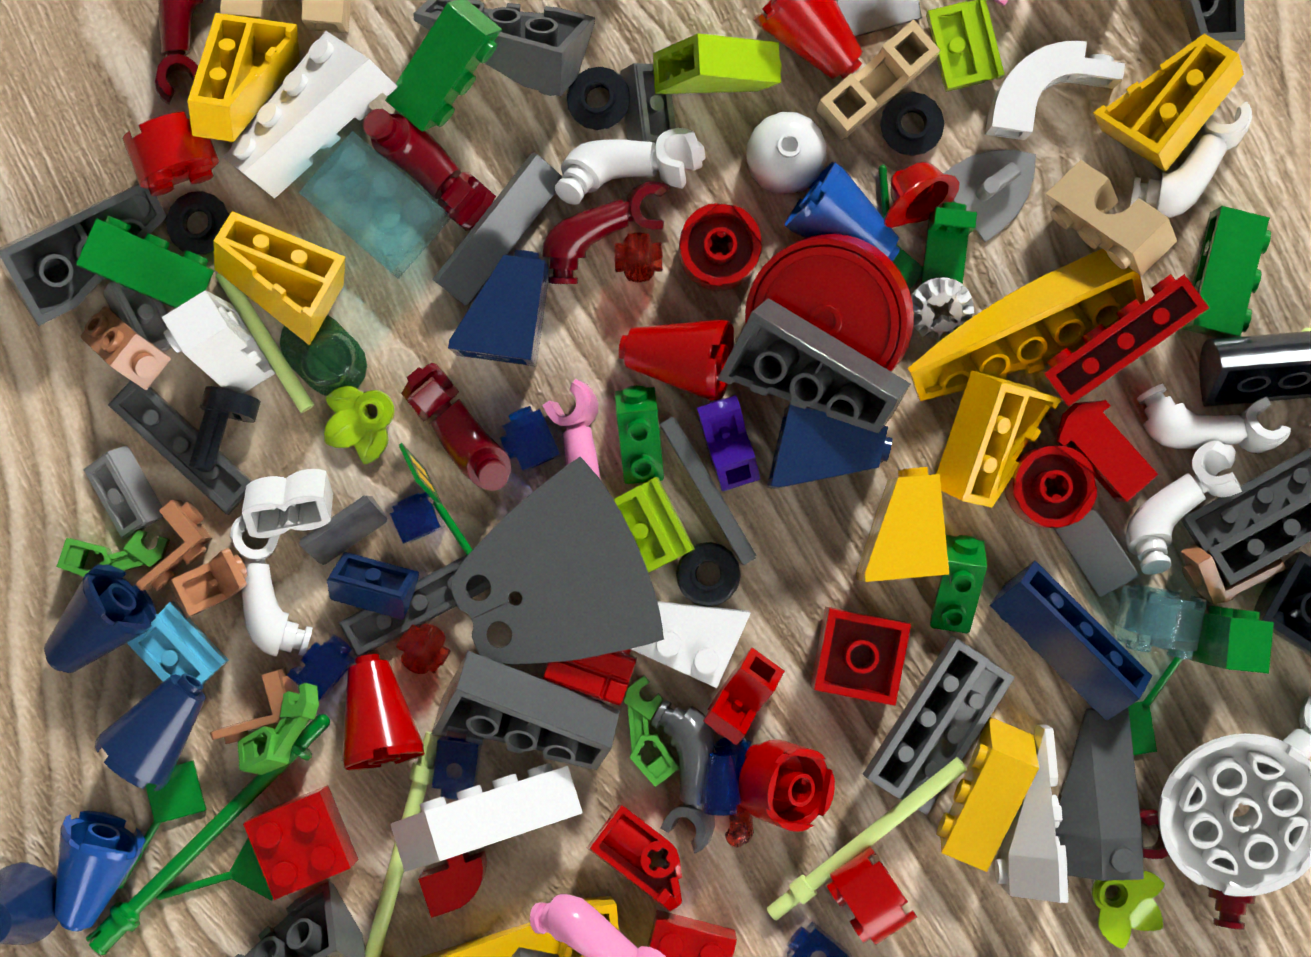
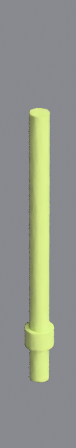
[365,731,441,957]
[767,757,967,921]

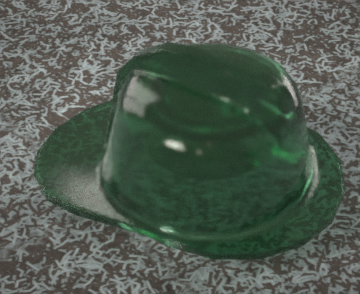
[280,315,367,396]

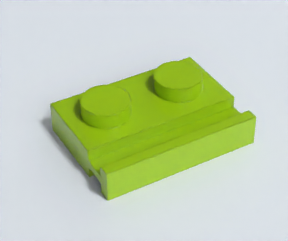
[926,0,1005,92]
[614,477,695,573]

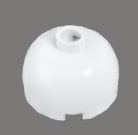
[746,112,827,195]

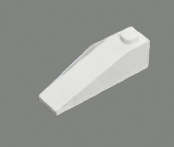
[995,724,1068,903]

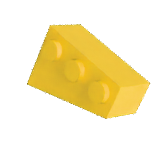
[187,13,300,142]
[1093,33,1244,172]
[214,211,346,345]
[936,370,1062,508]
[936,717,1039,872]

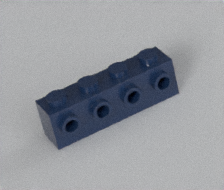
[989,561,1152,721]

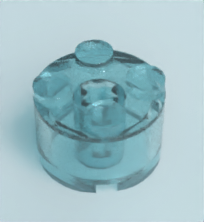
[1114,584,1207,659]

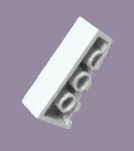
[223,31,398,199]
[390,763,583,872]

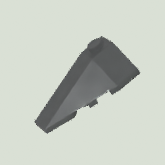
[413,0,595,97]
[0,184,167,326]
[1055,708,1144,881]
[235,881,365,957]

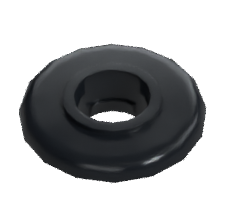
[567,66,630,130]
[880,92,945,156]
[166,191,229,255]
[676,542,741,607]

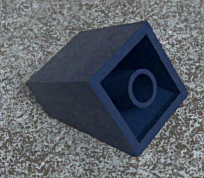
[448,250,550,367]
[767,404,892,489]

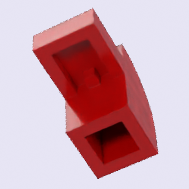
[703,647,785,745]
[418,851,487,918]

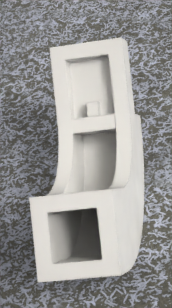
[985,41,1125,140]

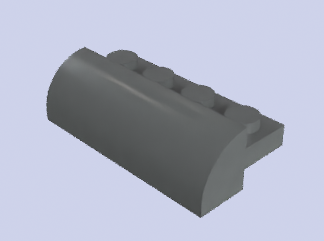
[1181,447,1311,587]
[863,636,1015,815]

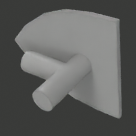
[943,150,1036,242]

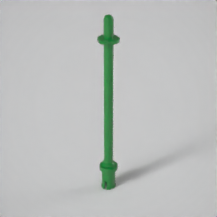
[86,714,330,955]

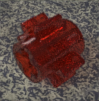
[614,232,663,283]
[396,624,451,674]

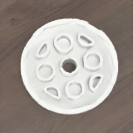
[1158,734,1311,897]

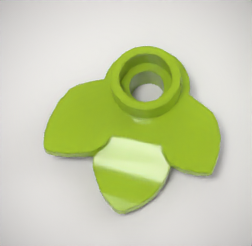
[324,386,394,464]
[1092,870,1165,949]

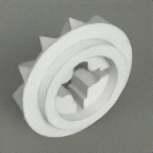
[911,278,974,342]

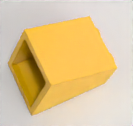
[856,467,949,582]

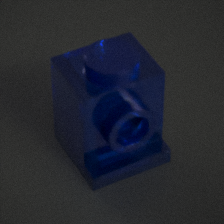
[390,492,446,544]
[287,634,355,701]
[432,736,482,800]
[787,921,852,957]

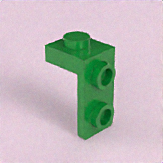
[921,202,977,284]
[615,385,664,484]
[930,535,987,634]

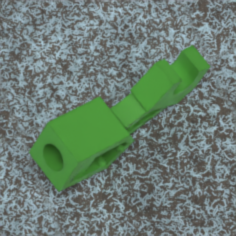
[56,530,170,577]
[623,675,679,787]
[237,683,319,775]

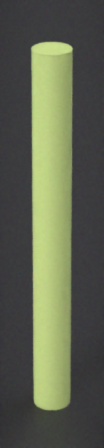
[215,273,314,413]

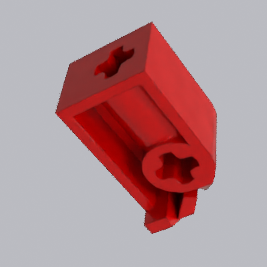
[1056,400,1159,502]
[586,805,682,911]

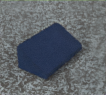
[327,552,419,619]

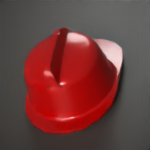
[884,162,960,228]

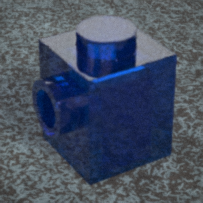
[500,406,562,472]

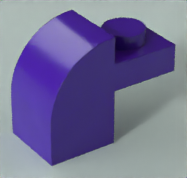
[697,395,761,492]

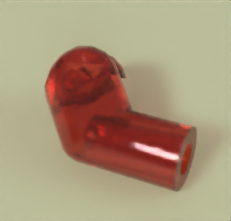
[712,785,754,848]

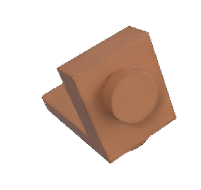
[81,306,171,390]
[135,500,212,591]
[1181,544,1286,605]
[168,548,247,619]
[210,668,299,744]

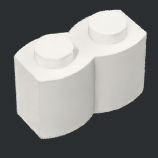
[242,469,333,538]

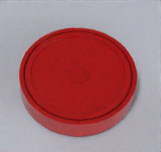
[745,234,914,372]

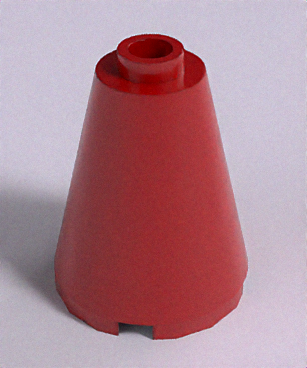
[753,0,863,80]
[619,319,734,401]
[342,654,425,771]

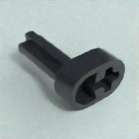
[189,386,261,473]

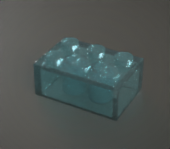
[298,131,451,279]

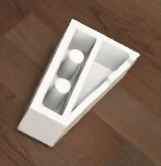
[162,290,276,393]
[631,601,751,688]

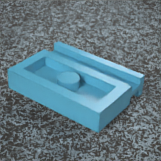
[127,601,229,685]

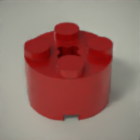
[122,111,219,196]
[679,203,762,292]
[1005,445,1097,528]
[737,739,835,832]
[826,847,918,945]

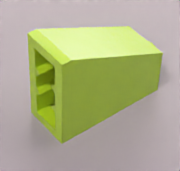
[653,33,782,94]

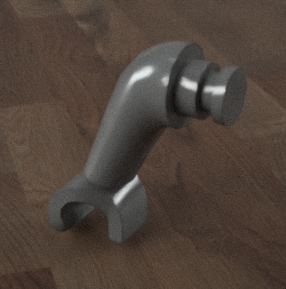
[651,700,715,854]

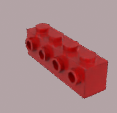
[1044,274,1209,407]

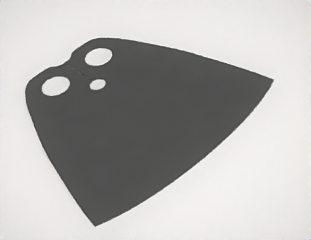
[451,457,664,664]

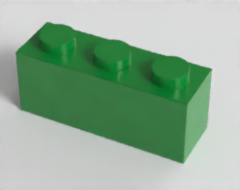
[385,0,502,132]
[1182,206,1271,338]
[76,216,214,309]
[1190,606,1274,674]

